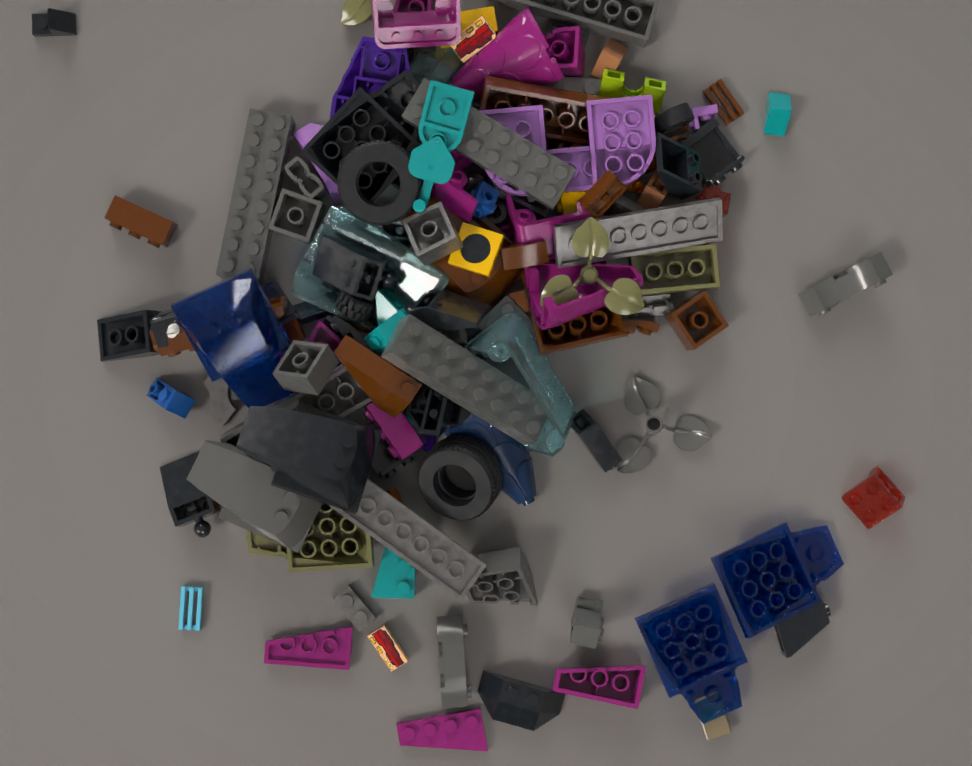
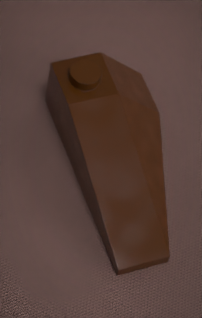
[334,334,422,418]

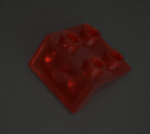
[841,465,906,529]

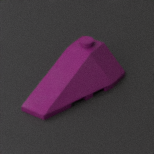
[544,26,585,77]

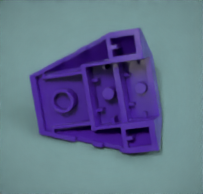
[330,36,411,119]

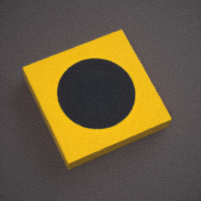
[448,222,504,277]

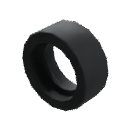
[654,103,695,135]

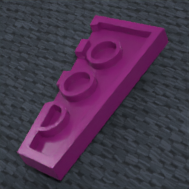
[264,626,353,670]
[396,708,488,751]

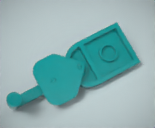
[408,80,475,213]

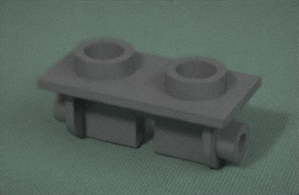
[629,293,673,318]

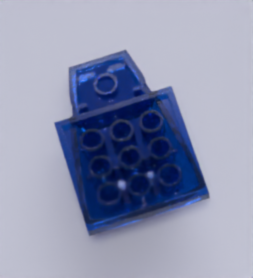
[171,268,291,408]
[711,522,844,638]
[634,583,748,724]

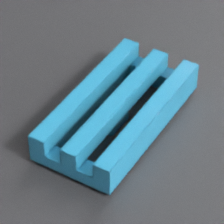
[178,586,204,631]

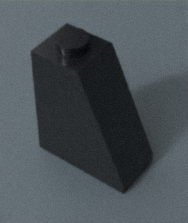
[566,409,622,473]
[770,599,831,658]

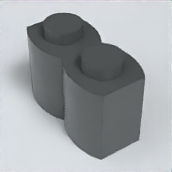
[285,156,327,200]

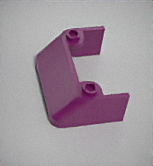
[370,0,461,49]
[422,150,479,224]
[506,191,595,260]

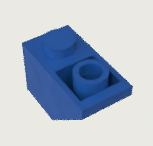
[146,377,196,418]

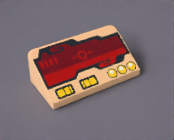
[451,16,497,63]
[367,624,409,671]

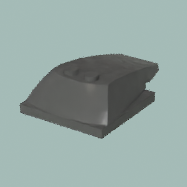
[187,440,323,553]

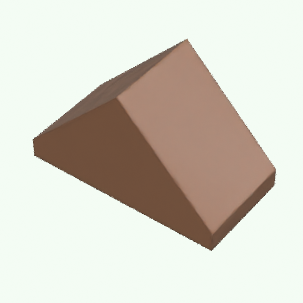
[590,38,629,79]

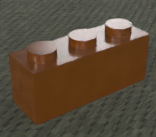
[104,195,177,248]

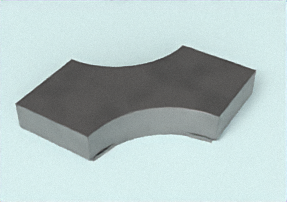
[202,367,237,426]

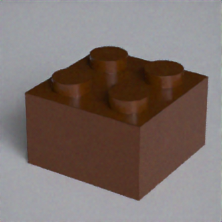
[664,290,729,351]

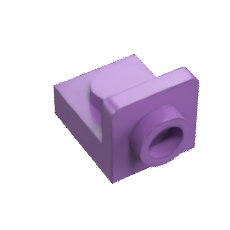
[687,104,718,133]

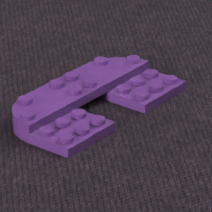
[480,95,656,196]

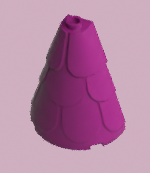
[450,7,564,101]
[525,262,643,330]

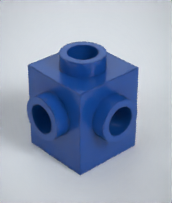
[467,180,500,220]

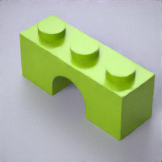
[598,68,666,113]

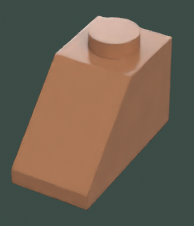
[636,168,667,209]

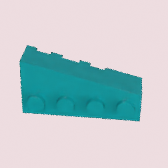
[371,510,418,599]

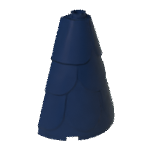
[444,413,537,506]

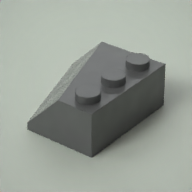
[466,547,538,605]

